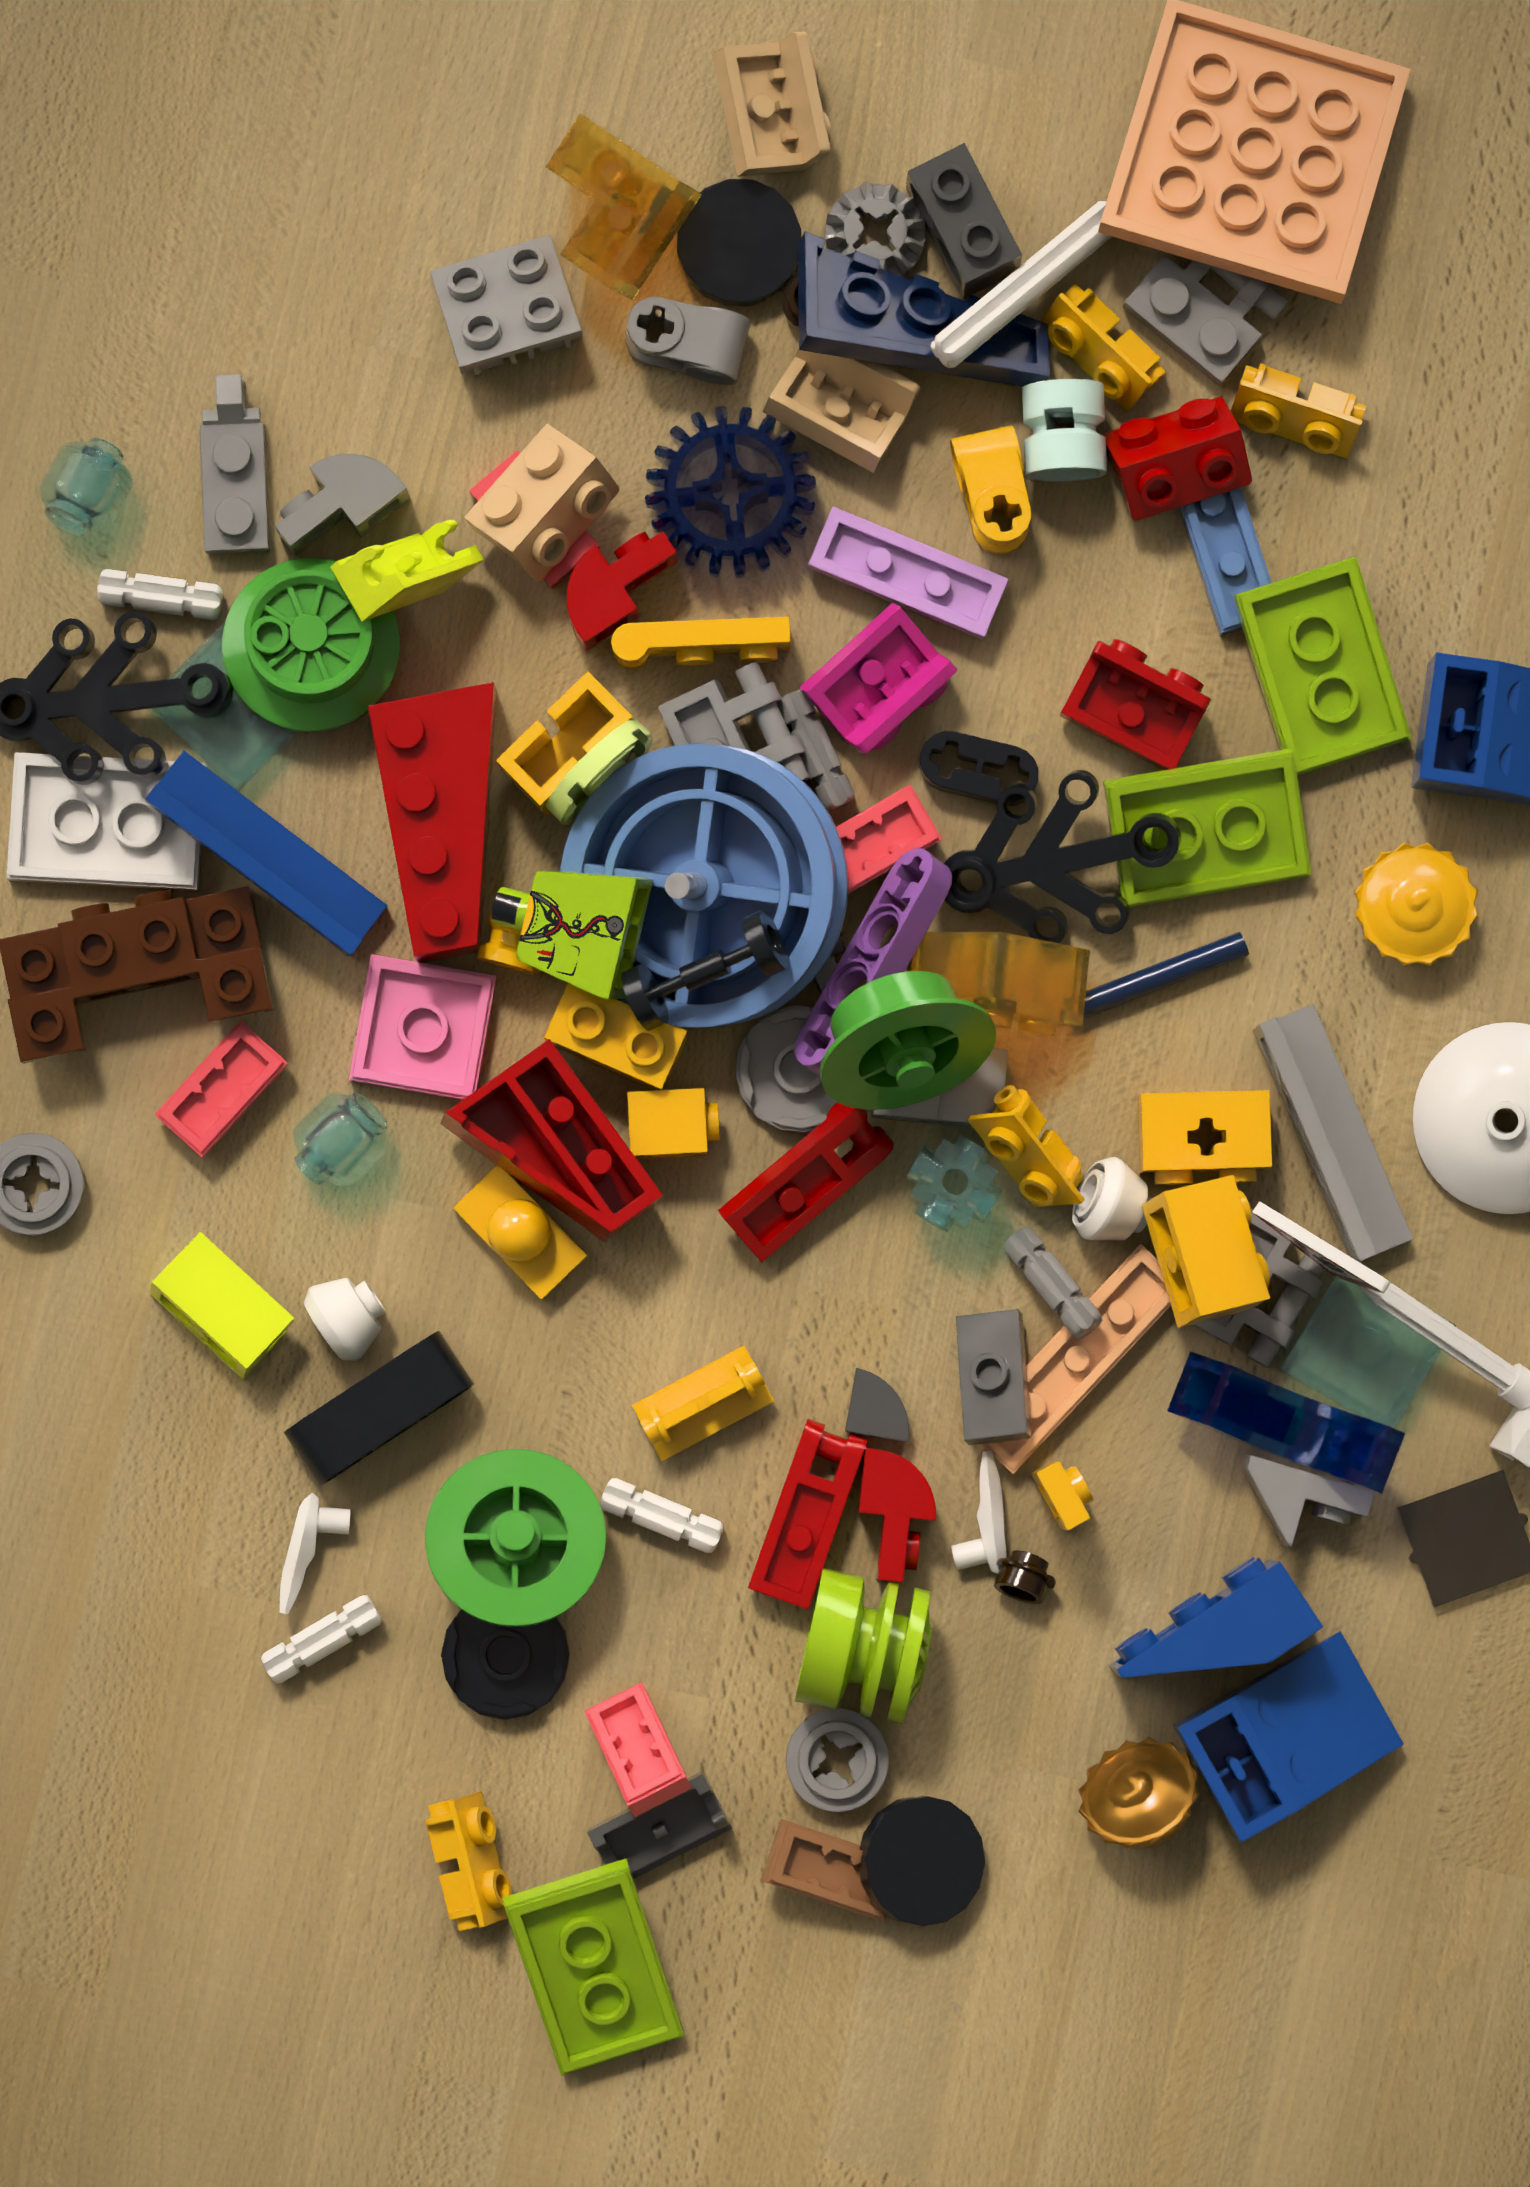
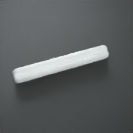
[930,201,1112,368]

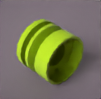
[795,1568,932,1724]

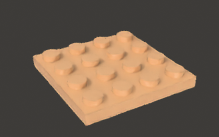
[1098,0,1411,304]

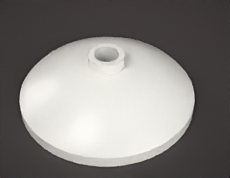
[1413,1022,1530,1214]

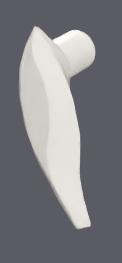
[951,1451,1007,1574]
[279,1493,350,1615]

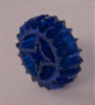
[645,406,816,578]

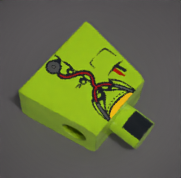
[491,871,653,999]

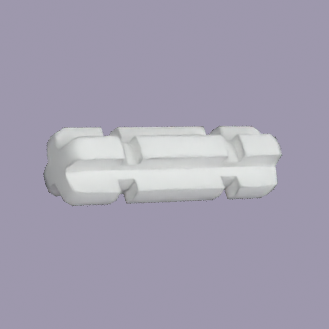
[97,569,223,620]
[600,1478,723,1553]
[261,1595,382,1683]

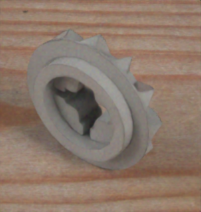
[825,182,925,276]
[0,1133,85,1236]
[786,1708,889,1812]

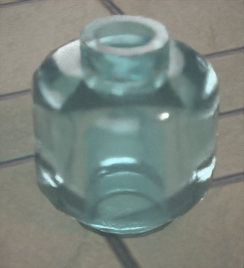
[39,438,133,536]
[293,1092,389,1186]

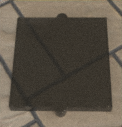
[1397,1470,1530,1607]

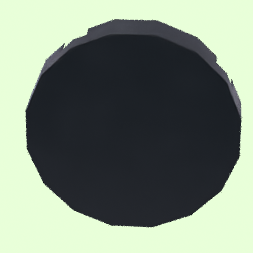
[677,179,801,306]
[441,1610,570,1720]
[859,1796,985,1926]

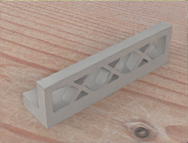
[1253,1004,1413,1262]

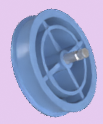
[560,744,848,1028]

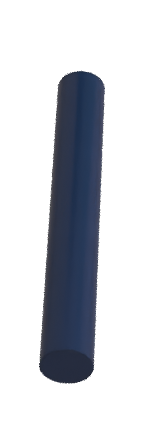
[1062,932,1249,1024]

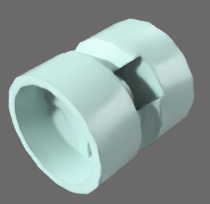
[1022,379,1107,482]

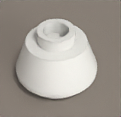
[1072,1157,1152,1240]
[304,1277,386,1361]

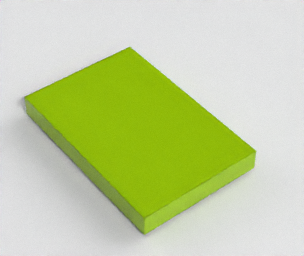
[1232,556,1412,775]
[1103,748,1312,907]
[503,1858,684,2076]

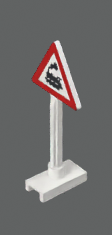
[1252,1201,1530,1468]

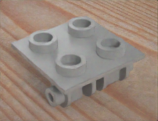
[430,235,582,376]

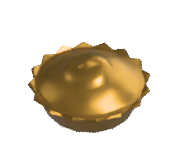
[1078,1737,1200,1849]

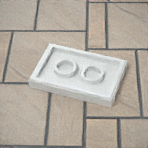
[6,752,207,892]

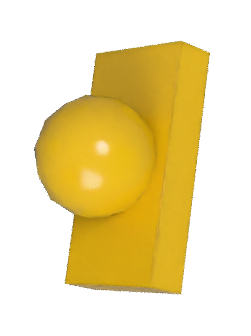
[453,1165,588,1300]

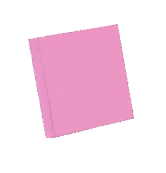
[349,954,497,1100]

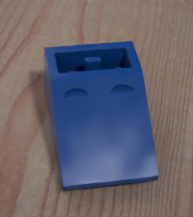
[1411,652,1530,805]
[1109,1557,1323,1678]
[1172,1631,1404,1842]

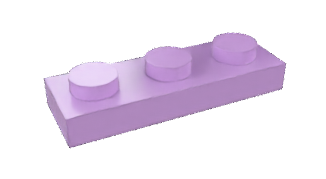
[808,506,1009,641]

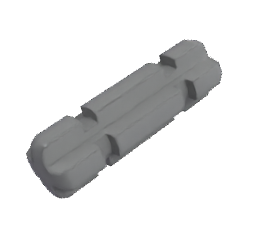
[777,690,854,811]
[1004,1226,1102,1339]

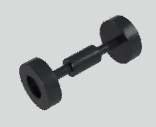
[621,910,789,1031]

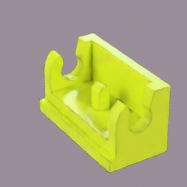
[330,520,485,622]
[150,1232,295,1380]

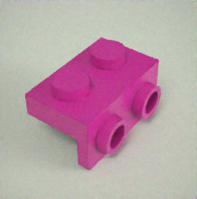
[799,603,957,754]

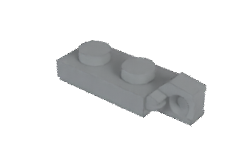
[200,374,270,554]

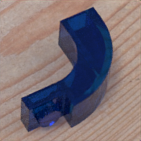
[1167,1351,1405,1494]

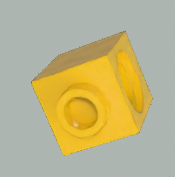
[627,1088,720,1159]

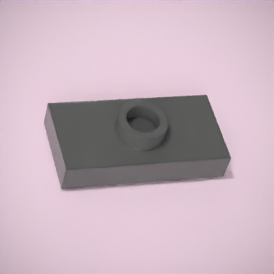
[956,1309,1031,1445]

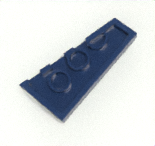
[798,231,1050,387]

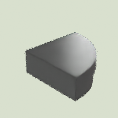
[845,1368,909,1442]

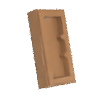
[760,1819,886,1922]

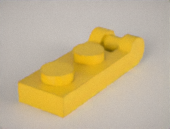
[611,617,790,670]

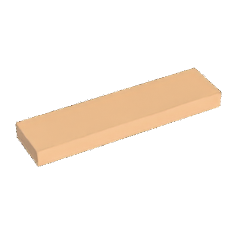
[980,1244,1171,1474]

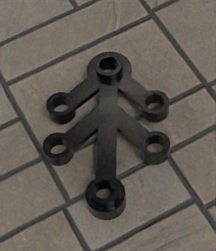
[0,611,233,785]
[944,770,1181,948]

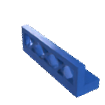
[145,750,388,956]

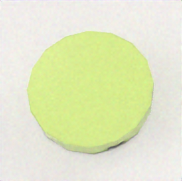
[546,718,653,825]

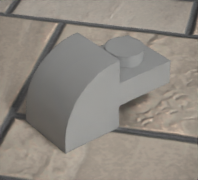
[275,454,411,556]

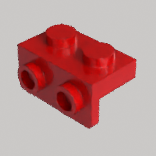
[1101,396,1252,521]
[1060,639,1211,770]

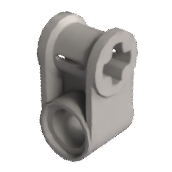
[625,297,751,385]

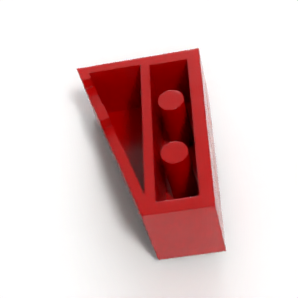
[440,1039,663,1242]

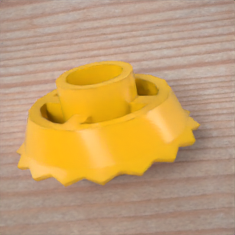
[1354,842,1479,966]

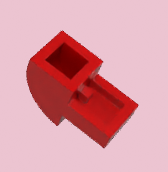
[567,531,678,652]
[858,1448,936,1582]

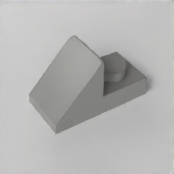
[1242,1455,1375,1548]

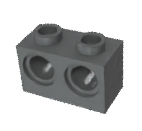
[906,143,1022,299]

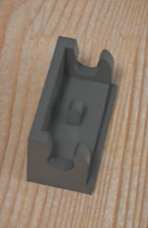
[587,1770,732,1879]

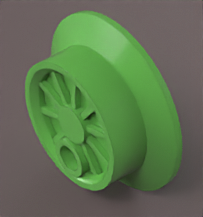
[222,558,400,732]
[819,971,996,1110]
[425,1449,606,1627]

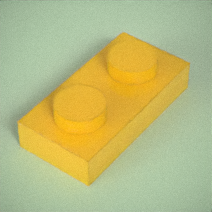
[1031,1461,1094,1531]

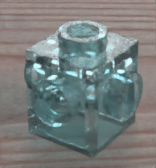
[906,1136,1002,1233]

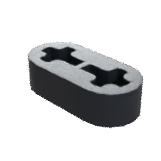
[919,731,1039,806]

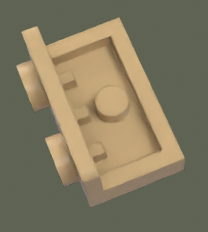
[712,31,831,176]
[763,348,920,473]
[464,423,619,582]

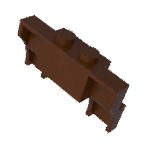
[0,886,274,1064]

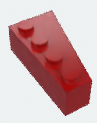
[368,682,497,963]

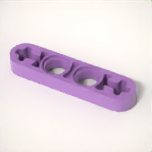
[794,848,952,1077]

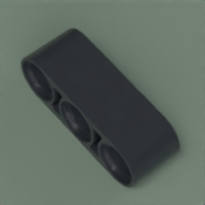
[284,1331,474,1486]

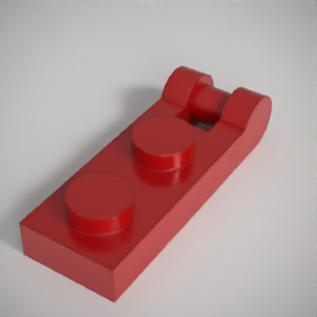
[717,1102,894,1263]
[748,1418,868,1610]

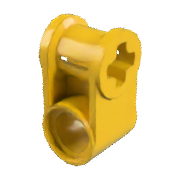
[950,425,1031,555]

